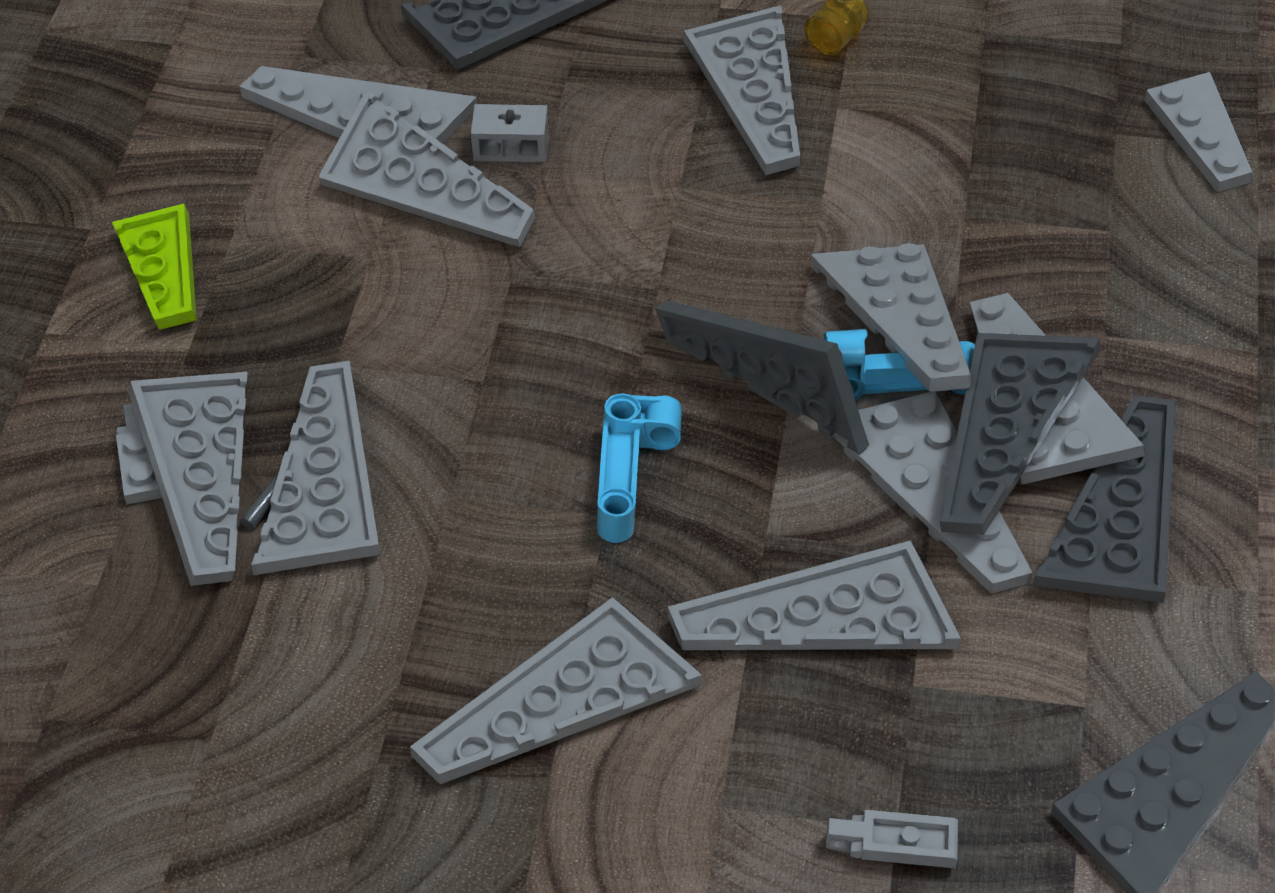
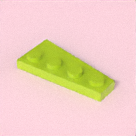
[112,204,197,330]

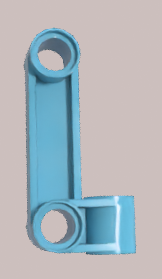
[824,329,975,400]
[597,393,682,543]

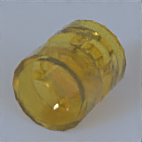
[804,0,869,55]

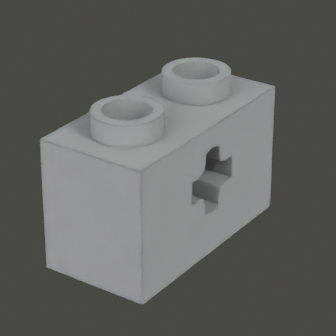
[471,104,549,162]

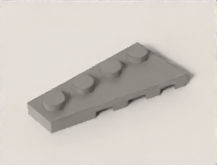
[1144,72,1252,193]

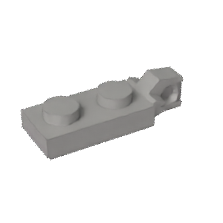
[116,404,162,505]
[826,810,958,868]

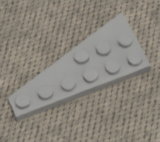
[684,5,800,175]
[240,66,477,144]
[318,89,536,247]
[811,243,971,392]
[970,293,1145,484]
[251,361,380,575]
[128,372,248,586]
[826,391,1033,594]
[668,540,961,650]
[410,597,702,785]

